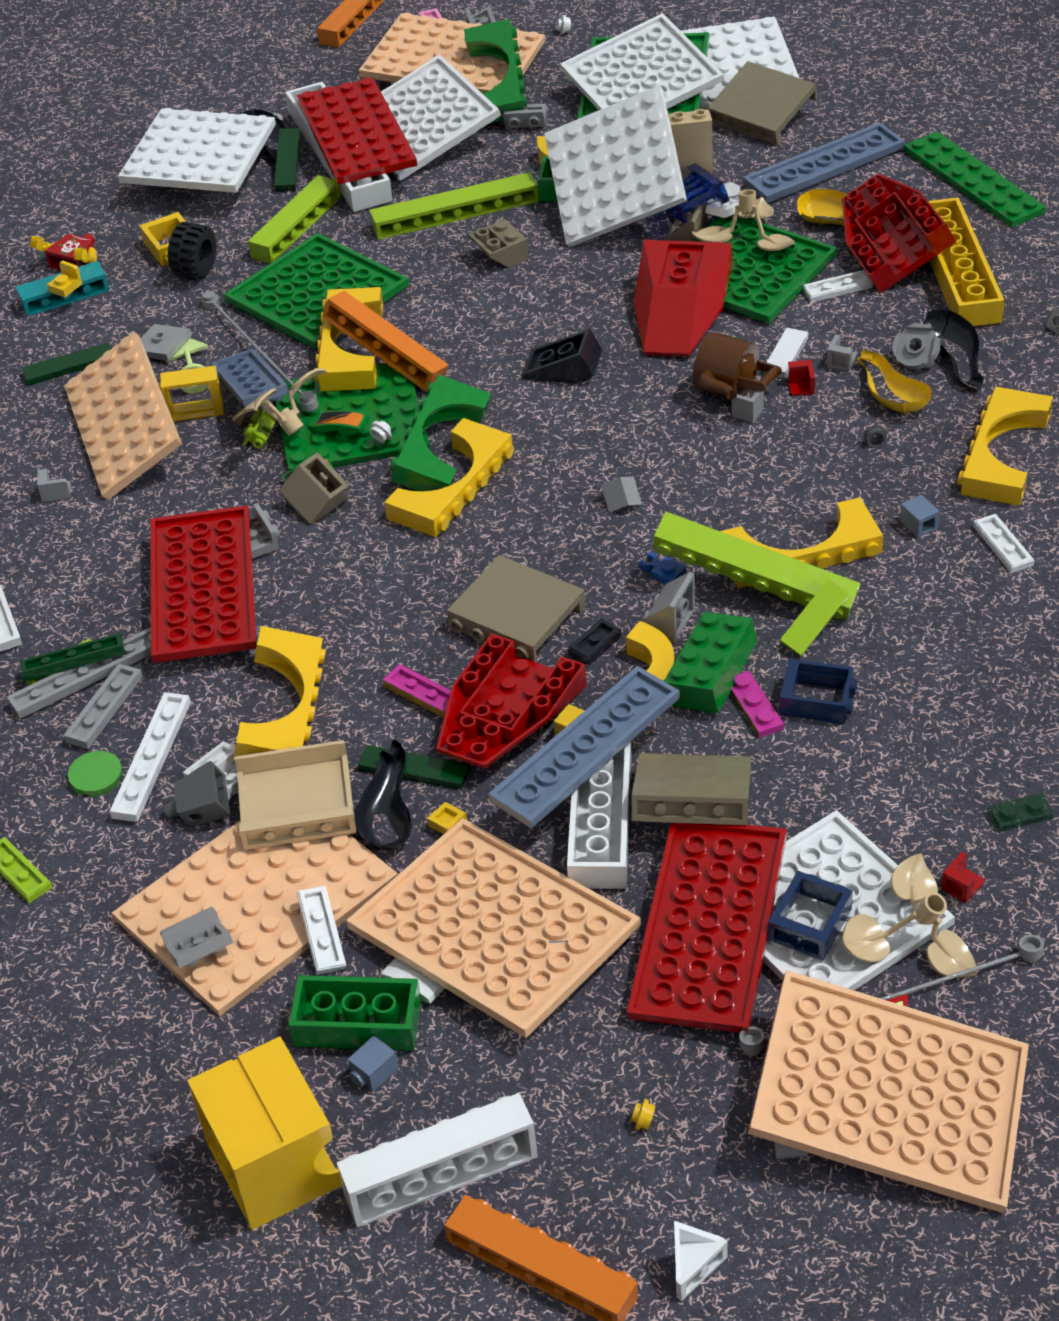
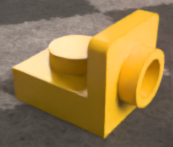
[47,260,82,298]

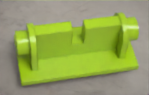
[242,404,276,449]

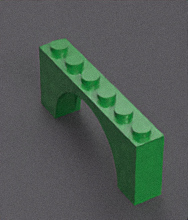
[464,19,527,124]
[390,374,491,492]

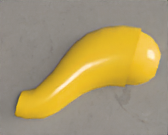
[797,189,848,226]
[857,350,932,415]

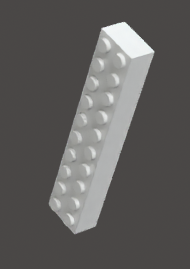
[285,82,393,212]

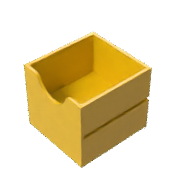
[187,1036,342,1230]

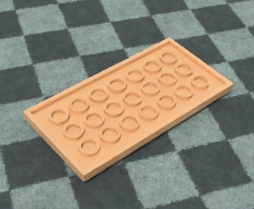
[64,332,182,499]

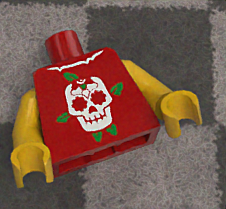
[30,233,97,270]

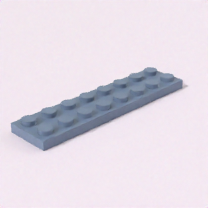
[743,123,905,203]
[488,666,680,829]

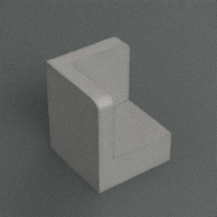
[827,334,857,371]
[732,391,764,423]
[37,469,71,502]
[601,477,641,512]

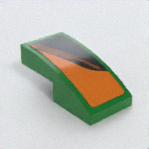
[314,410,369,437]

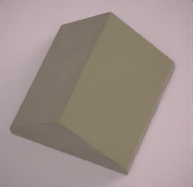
[663,196,708,241]

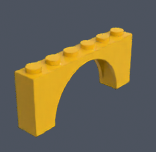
[314,287,383,391]
[958,387,1053,506]
[384,418,514,537]
[720,497,883,588]
[233,626,326,760]

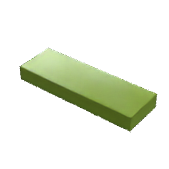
[780,579,849,657]
[0,837,53,903]

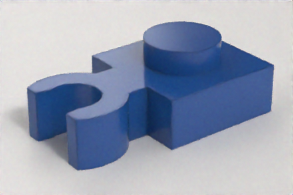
[639,552,686,584]

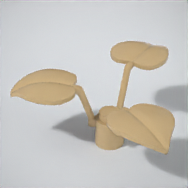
[692,189,795,251]
[232,368,328,436]
[841,853,978,978]

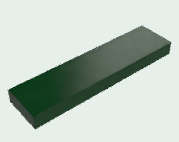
[274,128,300,191]
[22,343,111,386]
[20,633,126,682]
[357,745,470,790]

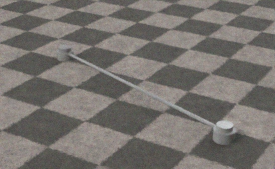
[201,291,318,412]
[739,935,1044,1056]

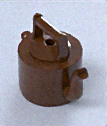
[693,333,782,400]

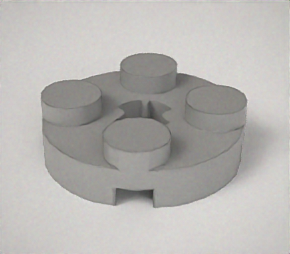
[892,323,940,370]

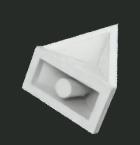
[674,1221,727,1301]

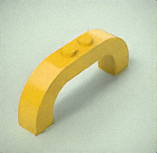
[554,621,674,736]

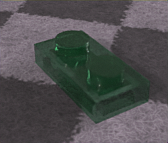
[988,792,1054,833]

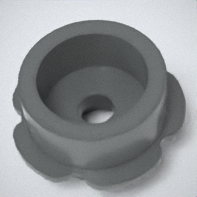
[863,425,887,448]

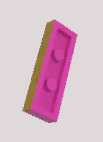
[383,664,451,718]
[730,671,784,738]

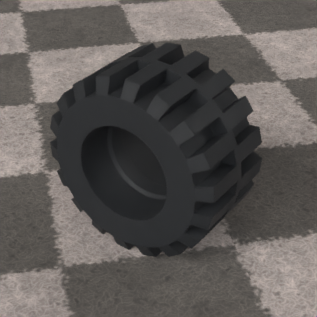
[167,222,217,280]

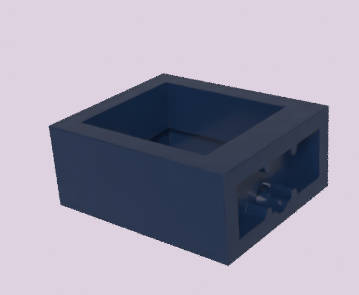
[779,659,858,724]
[768,871,853,961]

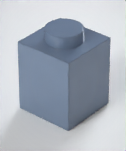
[900,495,940,538]
[347,1036,399,1092]

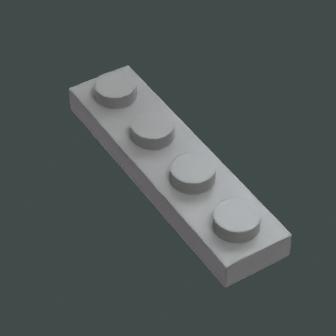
[63,663,143,749]

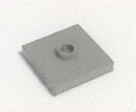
[140,324,192,361]

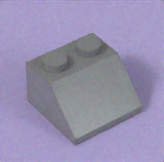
[643,572,695,643]

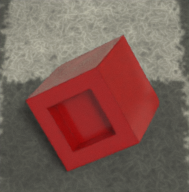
[787,360,815,396]
[941,852,985,903]

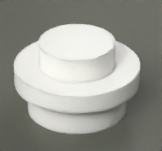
[556,15,571,35]
[369,421,392,443]

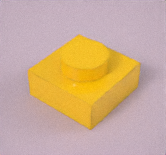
[427,802,467,834]

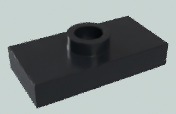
[568,618,622,665]

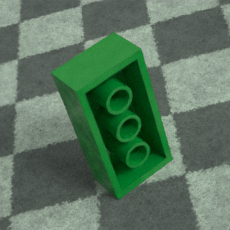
[664,612,757,713]
[288,975,422,1051]

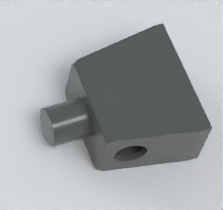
[164,761,230,826]

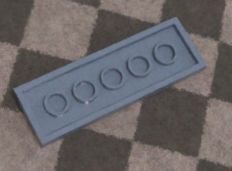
[211,349,289,408]

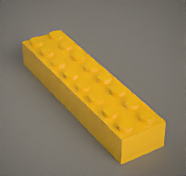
[929,197,1004,326]

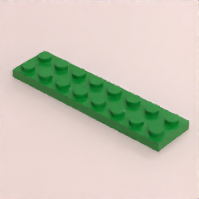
[904,131,1046,228]

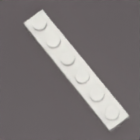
[110,692,191,822]

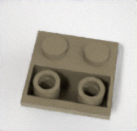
[468,219,529,268]
[279,452,349,525]

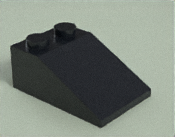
[521,328,603,383]

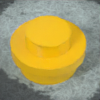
[631,1098,655,1130]

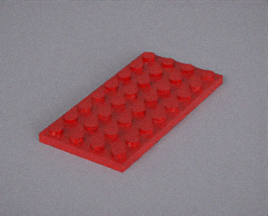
[296,78,418,185]
[150,505,257,663]
[627,823,787,1034]

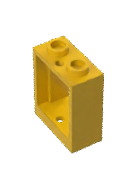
[139,212,186,266]
[158,366,224,422]

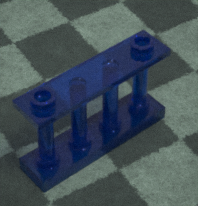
[666,163,730,224]

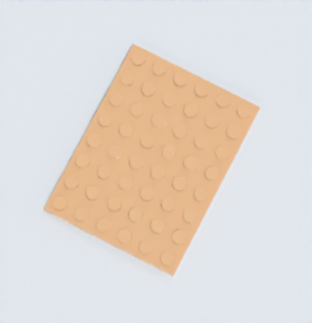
[359,13,545,94]
[346,818,641,1038]
[112,820,398,1016]
[747,970,1029,1213]

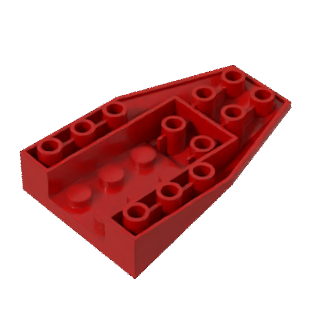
[842,173,957,292]
[634,240,733,357]
[436,633,586,769]

